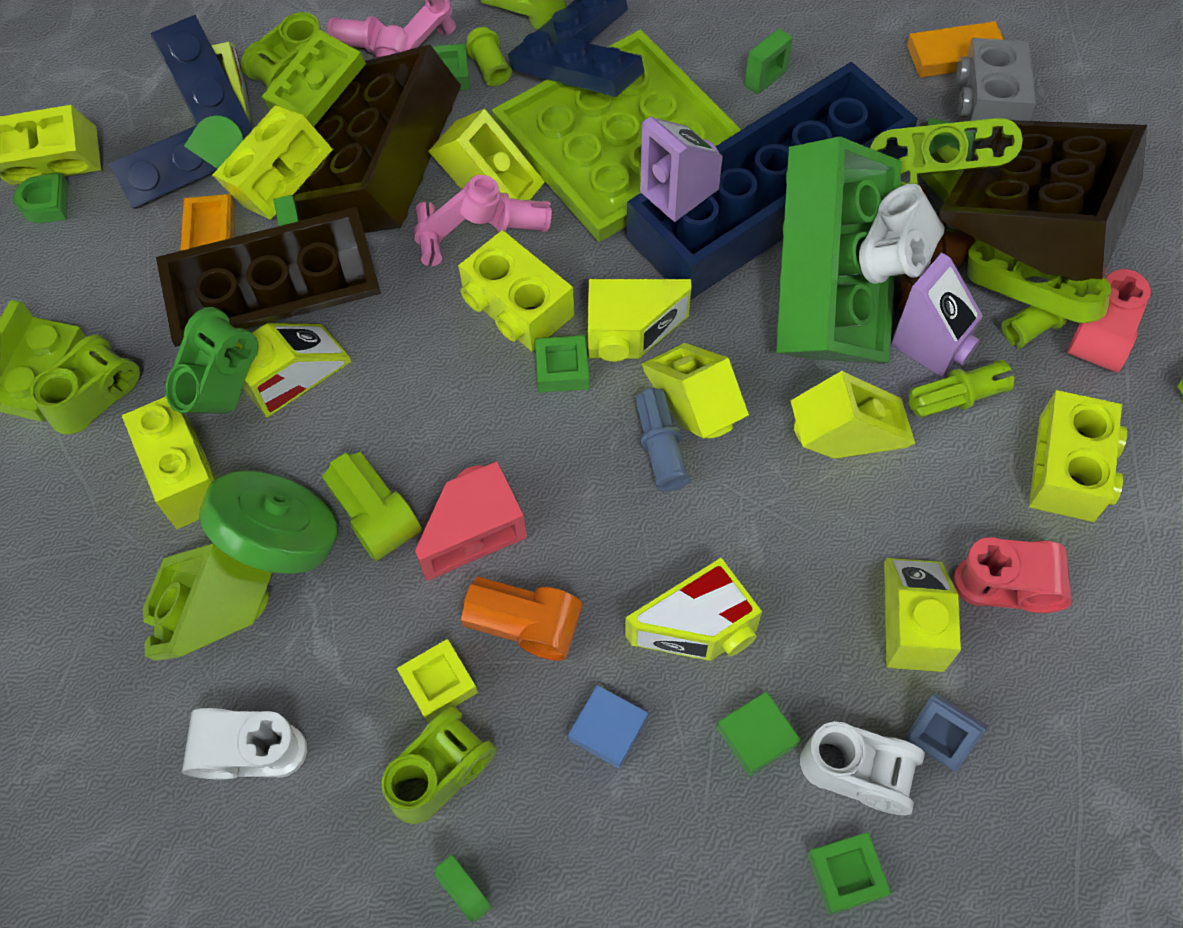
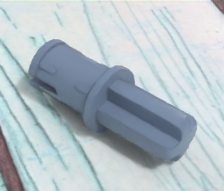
[635,387,690,492]

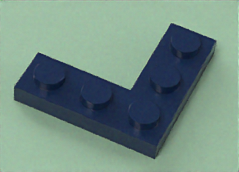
[508,0,644,97]
[109,15,253,209]

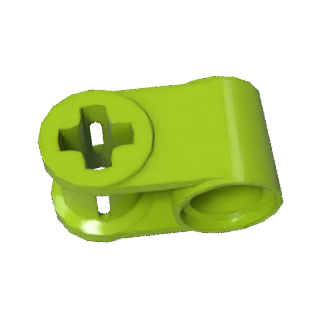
[240,12,321,90]
[30,335,140,435]
[381,706,497,824]

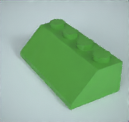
[776,136,901,364]

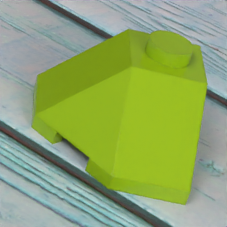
[143,543,272,661]

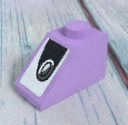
[640,117,723,222]
[891,252,983,378]

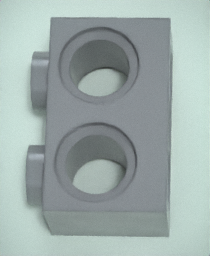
[955,38,1036,137]

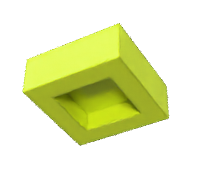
[397,639,478,723]

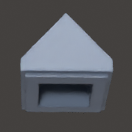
[904,692,988,772]

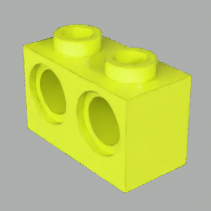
[0,105,101,185]
[212,105,333,220]
[458,230,574,352]
[1029,390,1127,522]
[121,396,215,529]

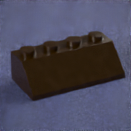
[156,207,381,347]

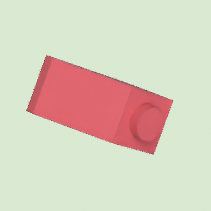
[415,461,527,581]

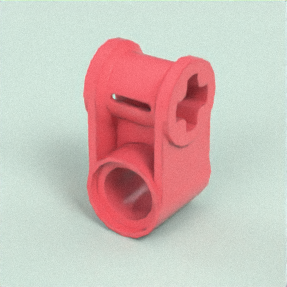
[1067,269,1151,373]
[952,537,1072,613]

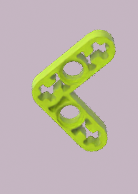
[870,118,1023,277]
[967,239,1111,323]

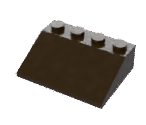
[275,44,461,233]
[940,120,1147,281]

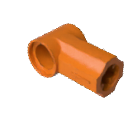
[461,576,583,661]

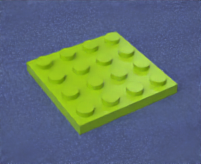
[491,29,741,242]

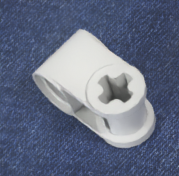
[859,184,945,284]
[182,708,308,780]
[800,721,925,815]

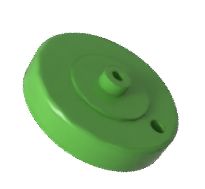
[199,471,338,574]

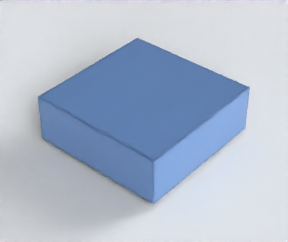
[568,685,648,769]

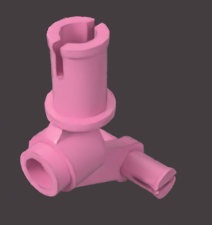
[327,0,456,58]
[414,175,552,266]

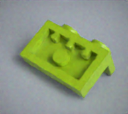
[261,29,366,127]
[0,300,86,422]

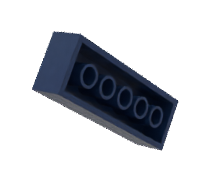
[627,62,918,300]

